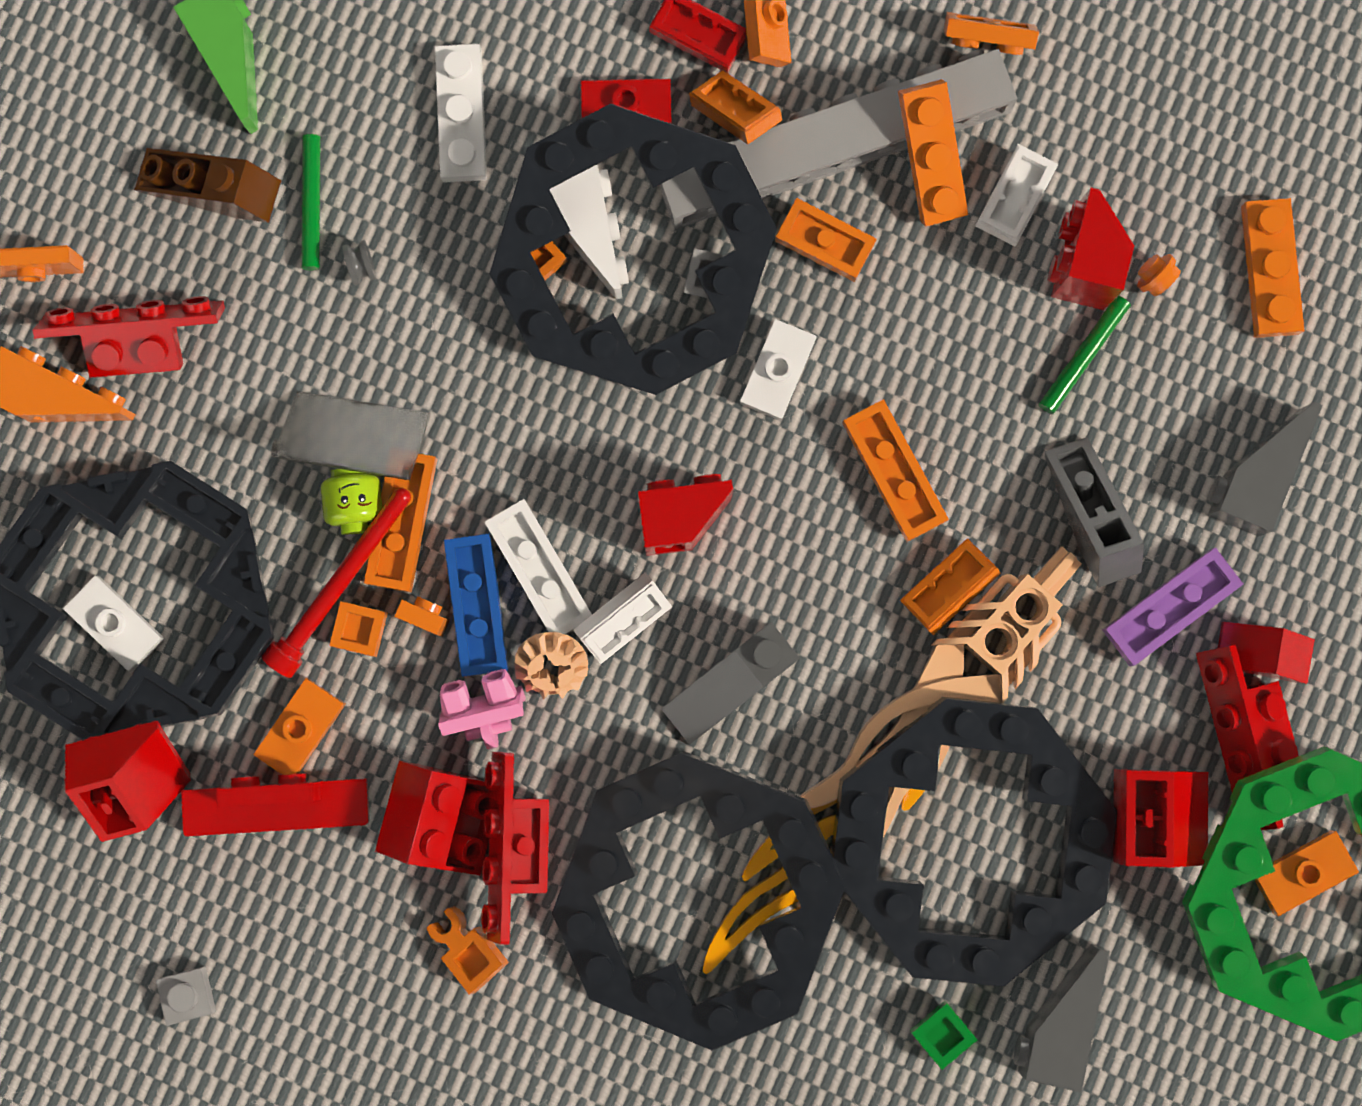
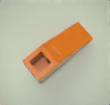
[0,346,136,422]

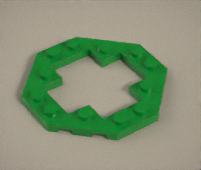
[1182,746,1362,1041]

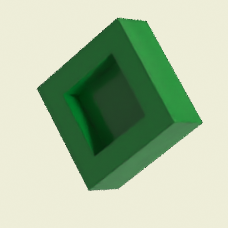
[909,1001,978,1070]

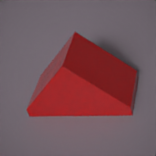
[1218,622,1315,684]

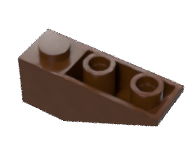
[134,148,281,223]

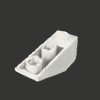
[550,164,629,299]

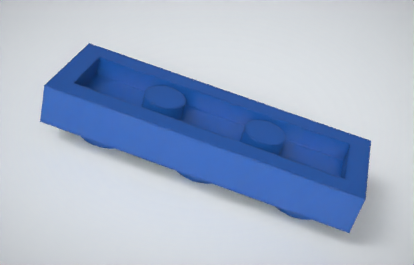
[444,534,509,677]

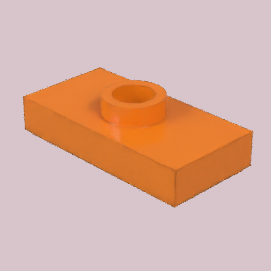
[744,0,792,68]
[689,70,782,145]
[0,245,84,282]
[900,538,1001,635]
[253,678,346,775]
[1255,830,1359,917]

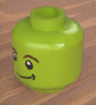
[320,467,382,535]

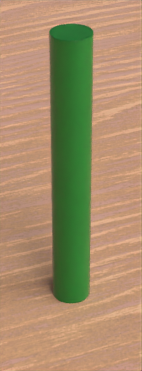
[301,134,320,271]
[1038,295,1131,415]

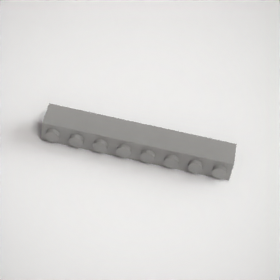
[659,49,1018,230]

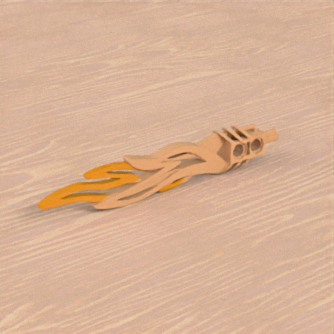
[703,546,1082,974]

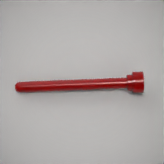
[261,488,411,678]

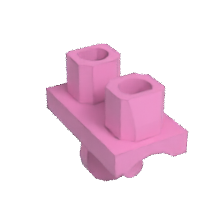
[438,669,526,750]

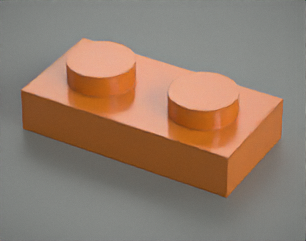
[944,12,1039,55]
[775,197,877,282]

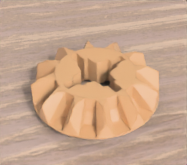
[514,632,588,699]

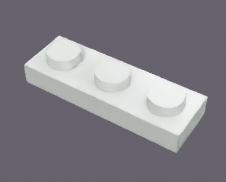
[435,44,487,182]
[485,499,592,635]

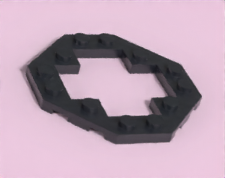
[489,104,777,395]
[0,461,274,740]
[831,696,1118,987]
[552,751,846,1051]

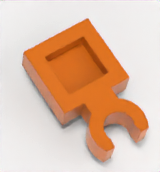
[427,906,509,995]

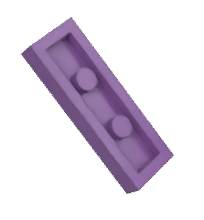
[1102,547,1243,667]

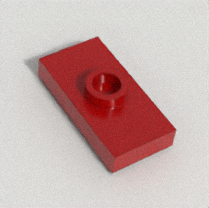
[649,0,747,73]
[581,79,672,124]

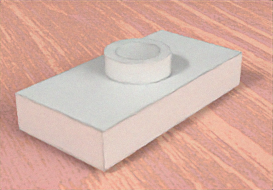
[975,144,1058,246]
[740,319,817,421]
[573,572,672,664]
[63,575,165,672]

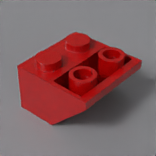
[1048,187,1135,310]
[638,474,733,556]
[65,720,191,842]
[375,760,491,876]
[1113,769,1209,867]

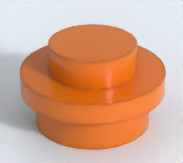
[1137,254,1181,297]

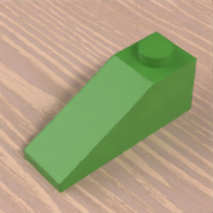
[173,0,258,134]

